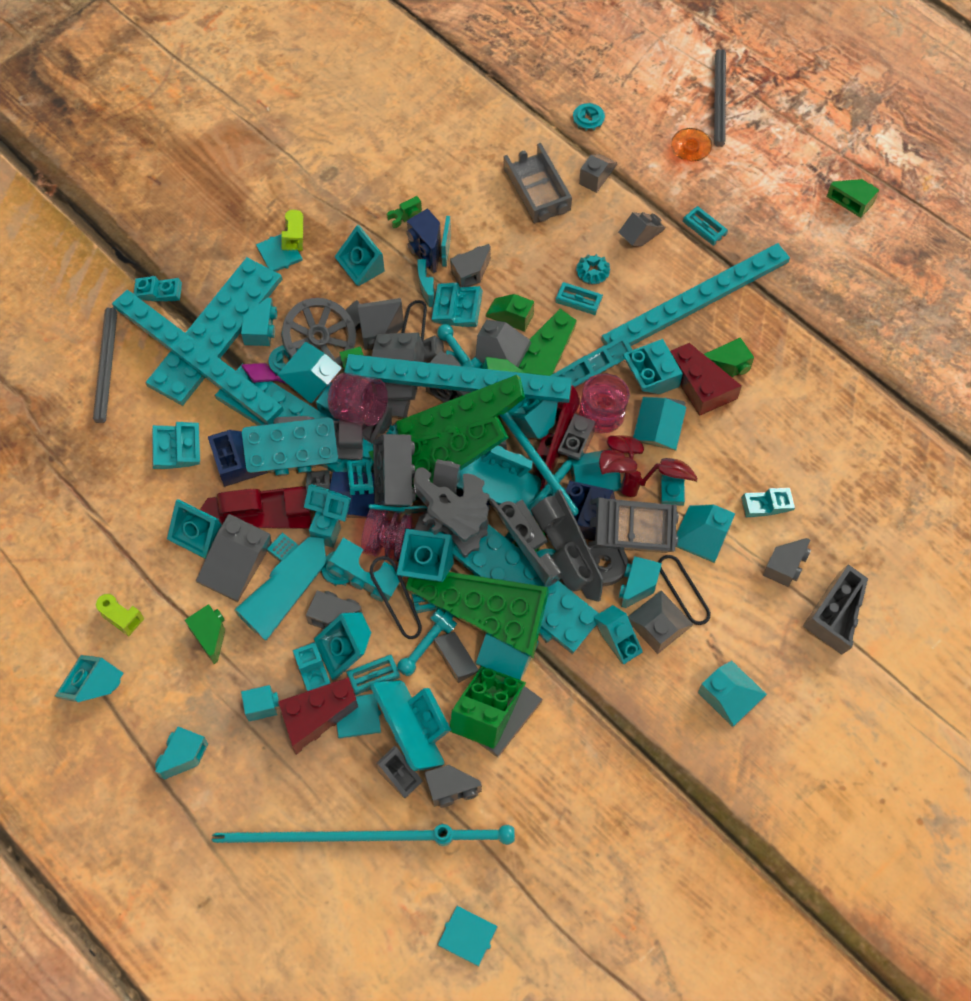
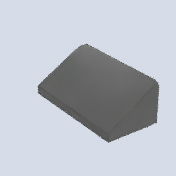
[434,632,479,683]

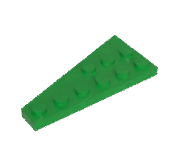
[518,309,577,376]
[396,375,525,440]
[369,417,509,503]
[406,572,549,658]

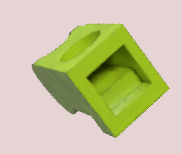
[282,209,303,251]
[96,594,144,637]

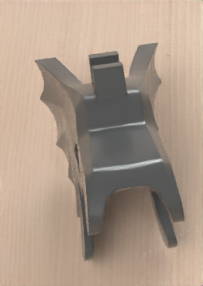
[414,467,490,558]

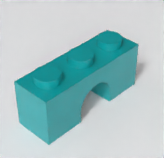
[326,537,403,602]

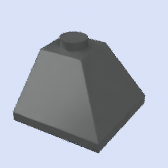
[357,298,404,350]
[475,319,531,367]
[628,590,693,654]

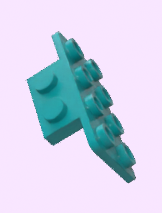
[242,417,338,476]
[457,446,541,508]
[371,680,451,771]

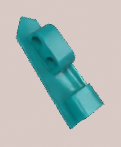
[234,537,327,640]

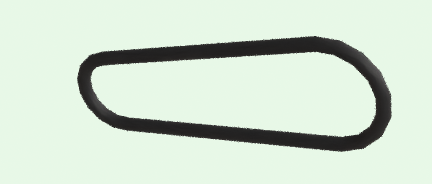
[401,300,427,342]
[370,556,422,639]

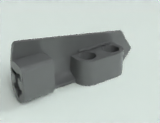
[264,416,363,460]
[531,489,603,602]
[486,493,563,587]

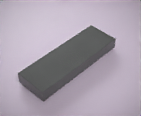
[479,686,542,758]

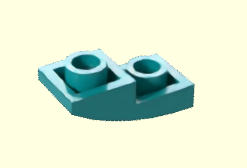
[134,276,182,301]

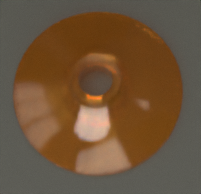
[671,128,712,162]

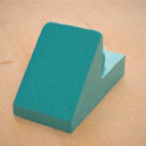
[660,473,685,506]

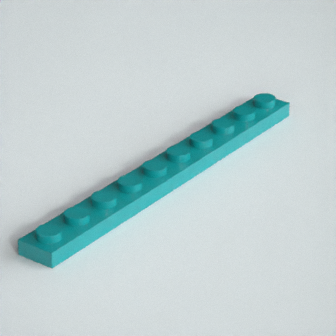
[601,243,790,346]
[112,289,284,425]
[344,354,572,403]

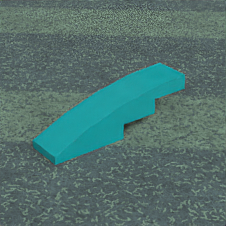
[551,335,632,388]

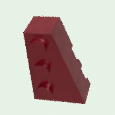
[670,343,742,416]
[278,677,358,755]

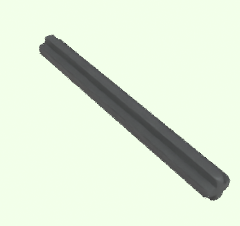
[714,49,726,147]
[93,307,117,423]

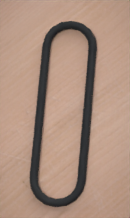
[658,555,711,625]

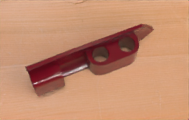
[533,385,580,492]
[200,486,312,529]

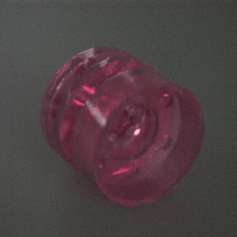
[328,372,388,426]
[579,373,630,433]
[361,509,413,562]

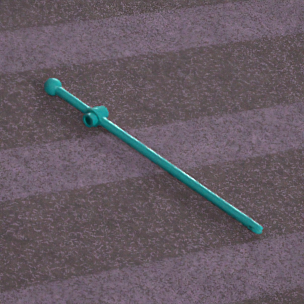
[437,324,578,516]
[397,460,572,677]
[211,824,515,847]

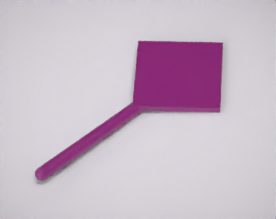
[241,363,288,385]

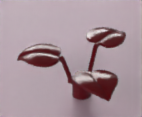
[599,435,698,497]

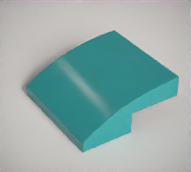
[432,282,483,327]
[152,422,200,469]

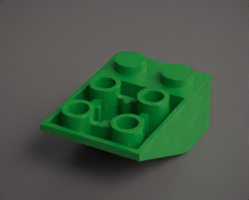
[450,666,526,749]

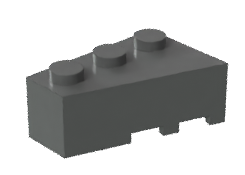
[803,564,868,655]

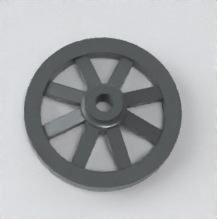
[281,298,356,366]

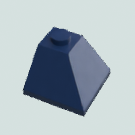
[329,472,377,519]

